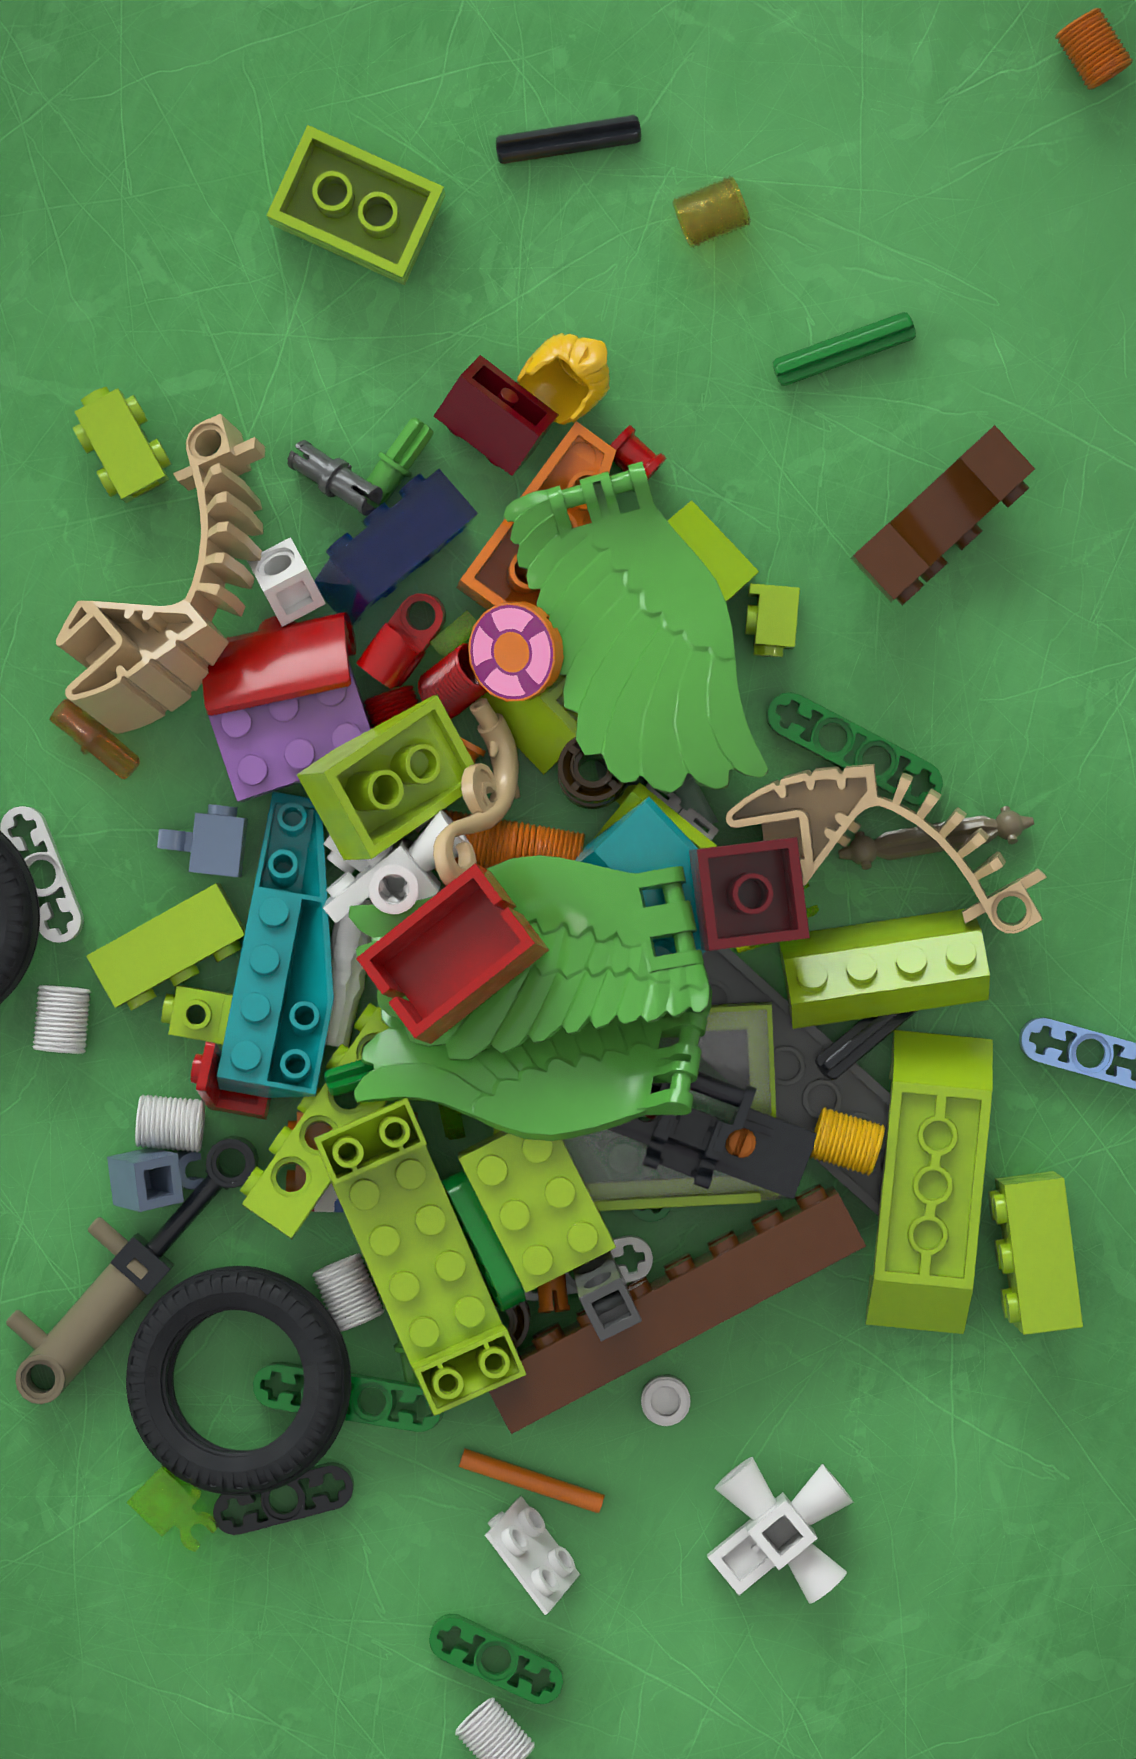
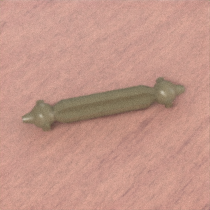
[838,806,1034,870]

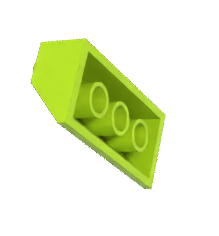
[778,908,990,1029]

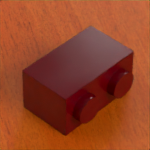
[434,355,559,476]

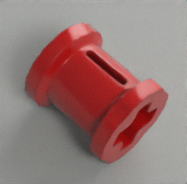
[610,425,667,480]

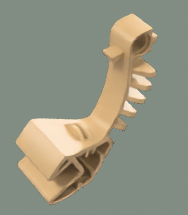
[56,414,265,734]
[726,764,1047,934]

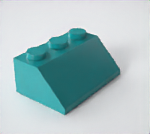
[575,797,706,956]

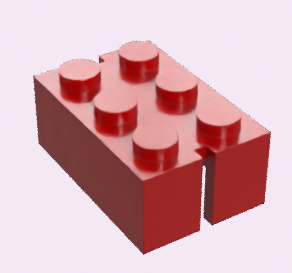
[356,863,549,1044]

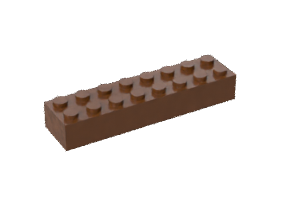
[489,1183,866,1434]

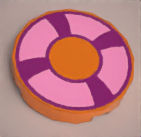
[468,601,564,702]

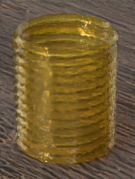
[673,175,751,248]

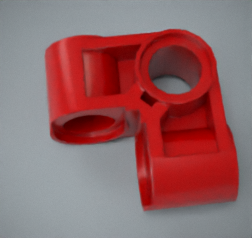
[356,593,446,689]

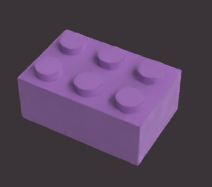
[208,662,372,802]

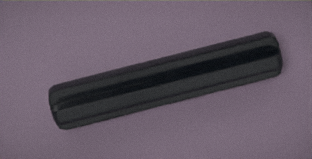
[495,115,642,164]
[815,1011,917,1080]

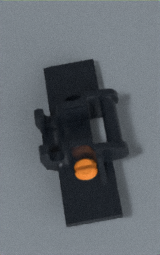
[608,1072,817,1199]

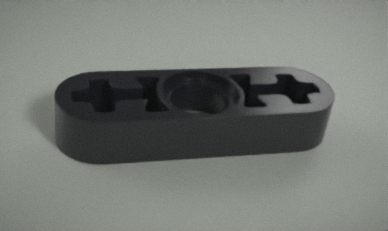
[213,1462,354,1535]

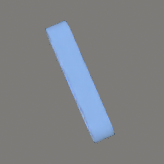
[1019,1017,1136,1089]

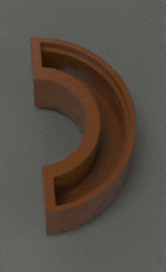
[850,425,1035,606]

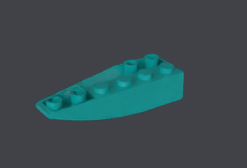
[217,792,334,1098]

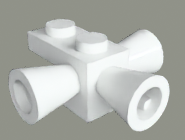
[323,810,470,923]
[707,1457,854,1604]

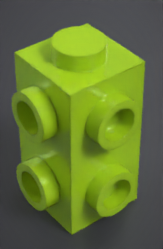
[73,386,171,503]

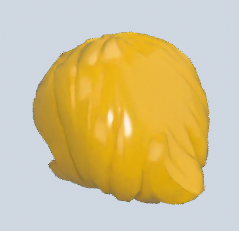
[517,333,610,425]

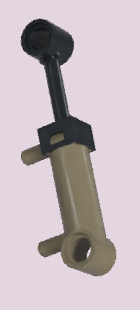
[6,1136,259,1404]

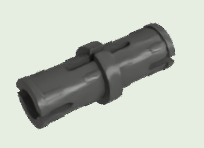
[287,440,383,516]

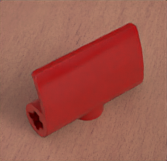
[202,612,357,716]

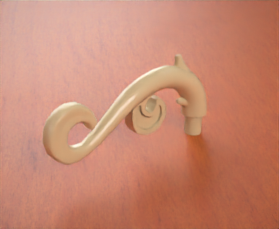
[433,698,520,886]

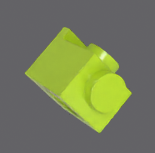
[745,583,800,658]
[161,985,233,1045]

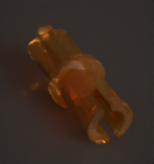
[49,699,140,780]

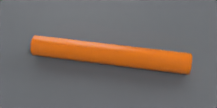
[459,1448,605,1514]

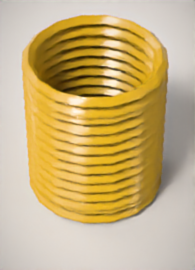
[810,1107,885,1176]

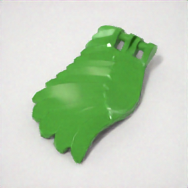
[504,461,768,794]
[348,855,710,1060]
[354,984,712,1141]

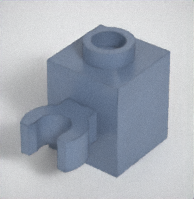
[157,804,248,877]
[107,1147,204,1212]

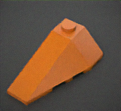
[456,421,616,620]

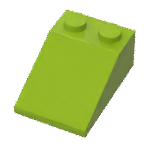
[297,695,474,860]

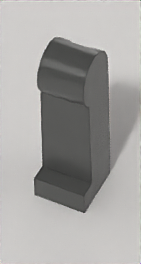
[573,1251,642,1341]

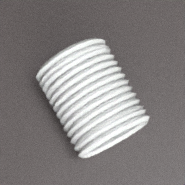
[32,985,91,1054]
[135,1094,205,1152]
[312,1254,385,1332]
[455,1698,535,1759]

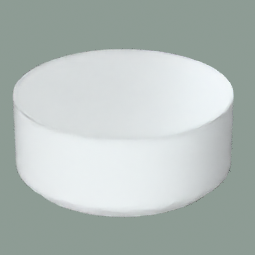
[641,1375,690,1426]

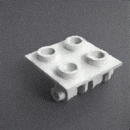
[485,1496,580,1615]

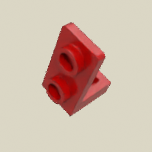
[191,1041,271,1120]

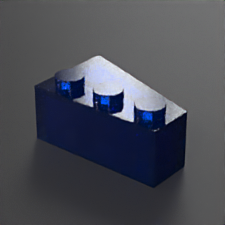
[314,469,478,626]

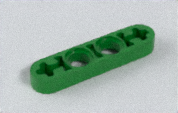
[766,692,943,806]
[253,1362,445,1432]

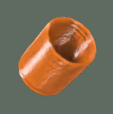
[1055,8,1133,90]

